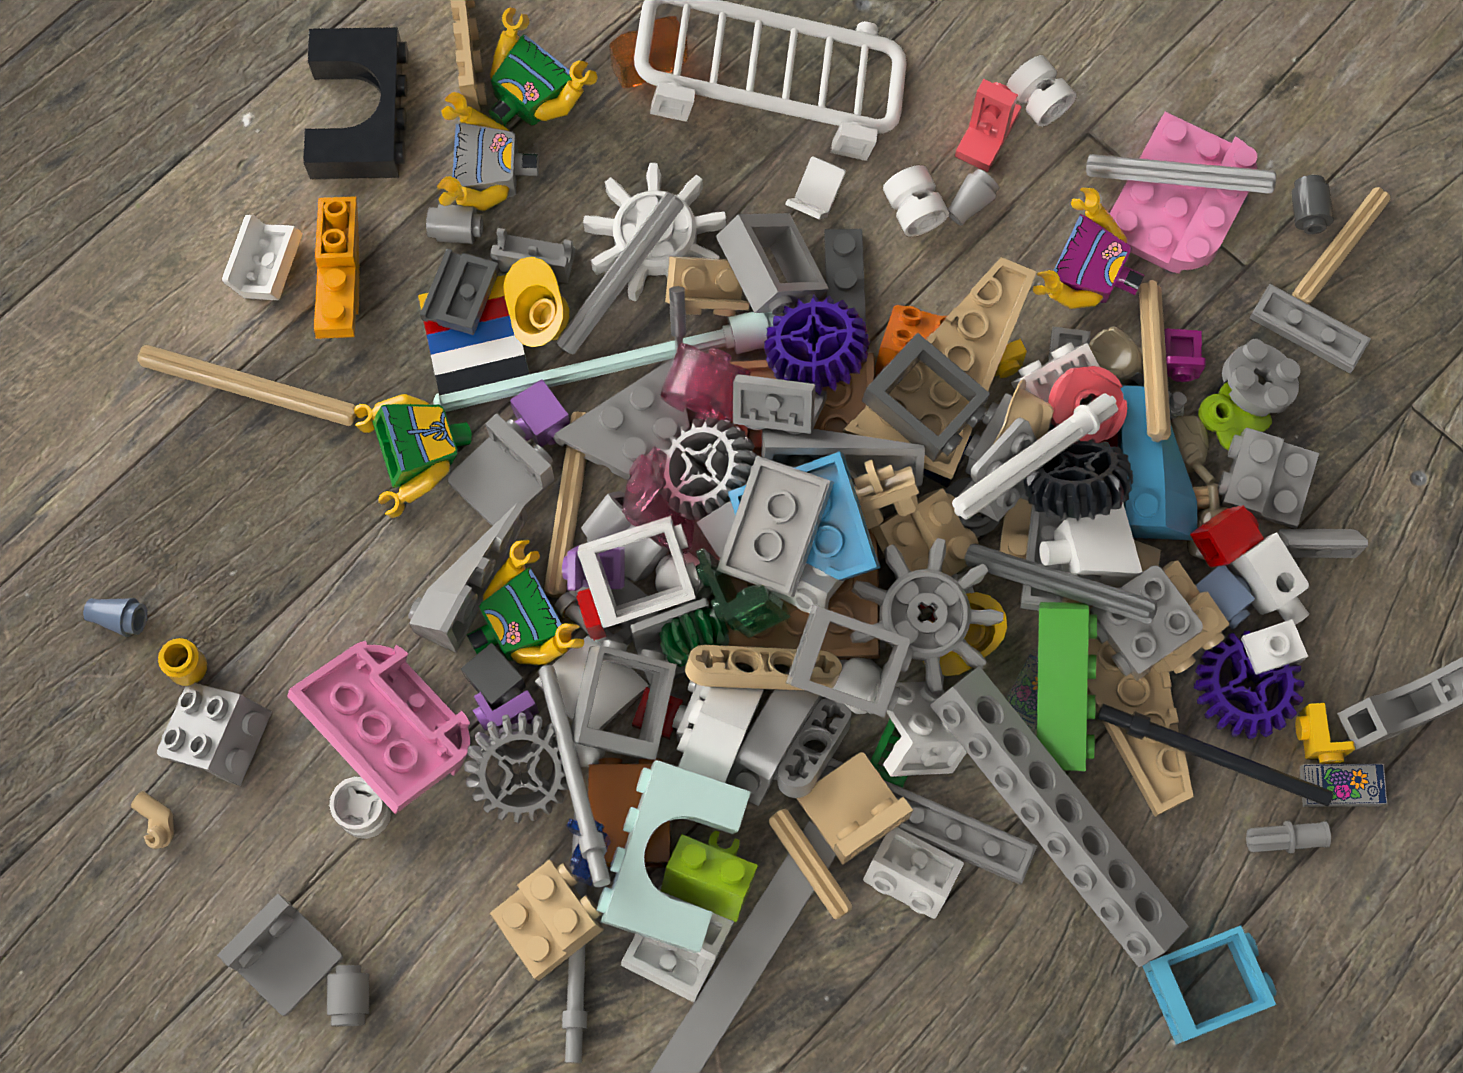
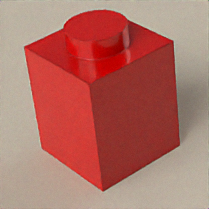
[1190,505,1264,567]

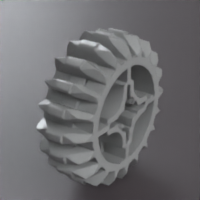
[656,417,757,521]
[464,712,569,824]

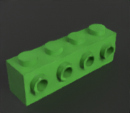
[1037,602,1097,771]

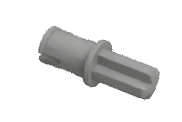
[1246,821,1331,854]

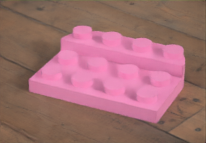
[1110,112,1257,274]
[287,641,470,814]

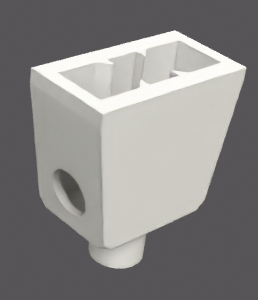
[1039,502,1143,588]
[1225,532,1309,625]

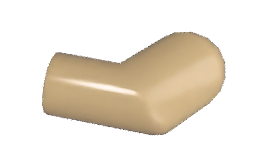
[131,791,174,849]

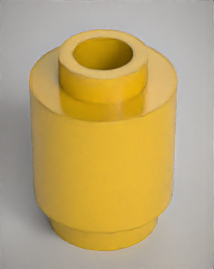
[158,638,207,686]

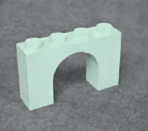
[597,760,751,953]

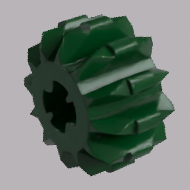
[659,608,730,667]

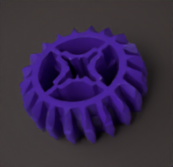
[764,295,870,395]
[1194,631,1305,739]

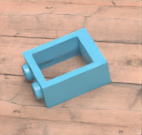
[1142,926,1276,1044]

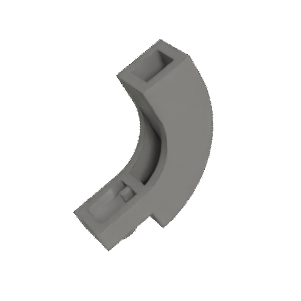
[1337,657,1463,750]
[725,669,823,806]

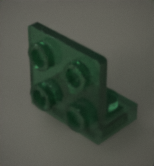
[695,548,791,638]

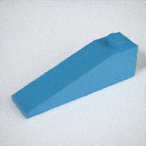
[1118,385,1197,540]

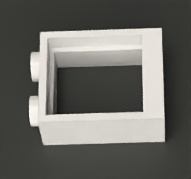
[577,516,701,628]

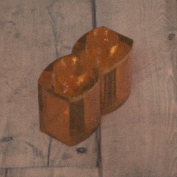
[609,16,688,88]

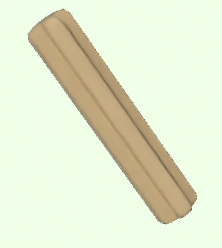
[769,809,852,919]

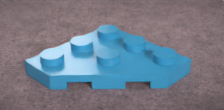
[728,451,880,581]

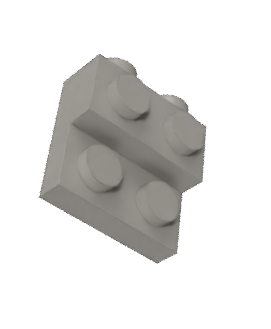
[1218,428,1319,529]

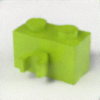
[661,830,758,922]

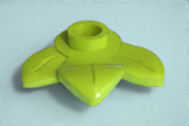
[1198,382,1272,451]

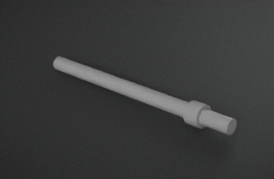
[539,665,610,887]
[562,813,588,1063]

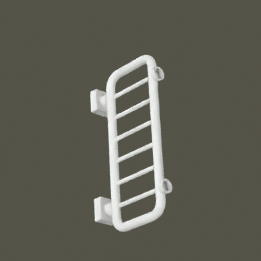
[634,0,907,161]

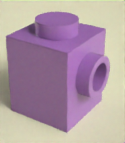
[510,379,570,447]

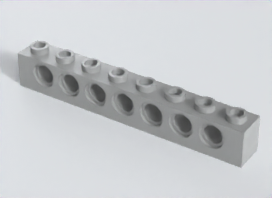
[930,666,1189,967]

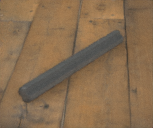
[965,544,1157,623]

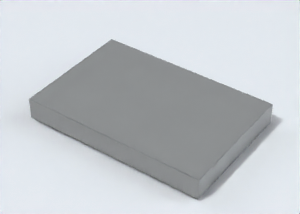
[717,456,834,598]

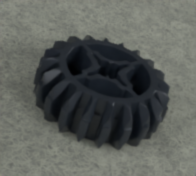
[1023,439,1133,521]

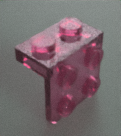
[622,446,695,554]

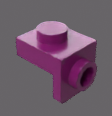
[1164,328,1206,382]

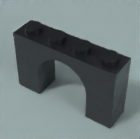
[303,27,409,179]

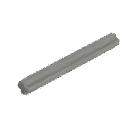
[1086,154,1276,193]
[557,192,684,355]

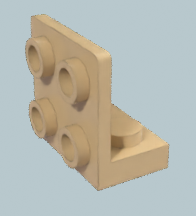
[797,752,913,864]

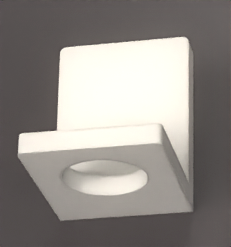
[785,157,846,219]
[1241,619,1308,674]

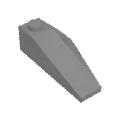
[761,428,925,487]

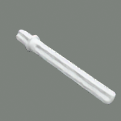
[952,393,1118,519]

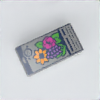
[1300,764,1387,807]

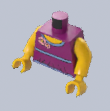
[1033,188,1145,309]

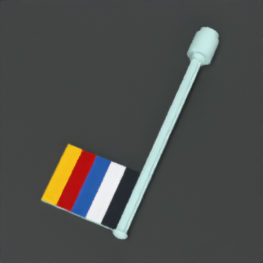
[418,275,776,412]

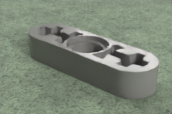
[777,698,852,798]

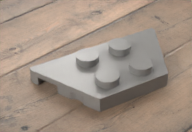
[553,358,690,481]

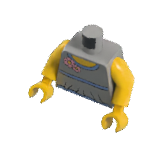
[437,92,539,211]

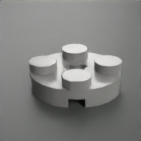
[1222,339,1301,417]

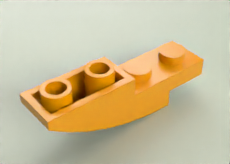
[314,196,360,339]

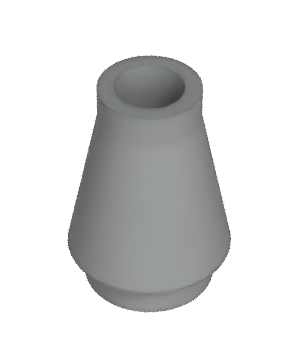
[948,169,1000,226]

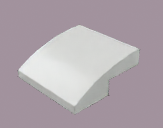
[535,635,650,730]
[621,885,734,1002]

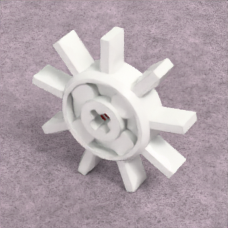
[583,163,726,301]

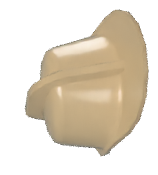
[993,379,1054,444]

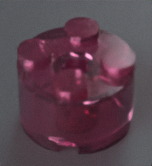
[660,343,751,422]

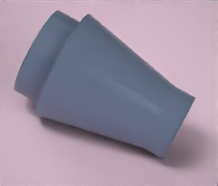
[83,598,147,637]

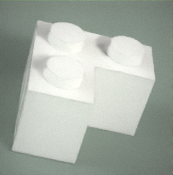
[677,669,764,783]

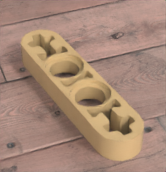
[685,645,842,691]

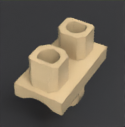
[854,460,919,529]

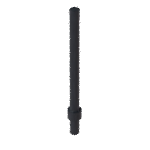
[1097,704,1334,807]

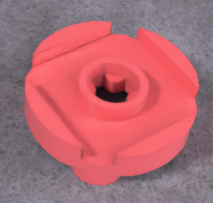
[1048,366,1127,443]

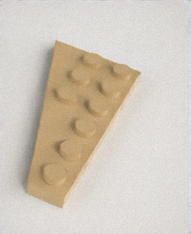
[843,257,1037,479]
[1063,587,1194,817]

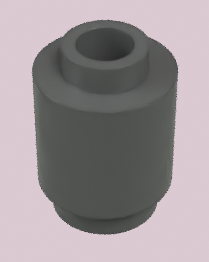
[1291,175,1334,234]

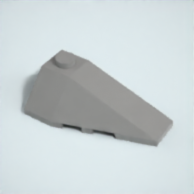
[408,502,528,653]

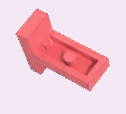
[955,79,1022,172]

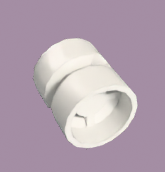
[1007,55,1076,127]
[883,165,949,237]
[329,777,391,839]

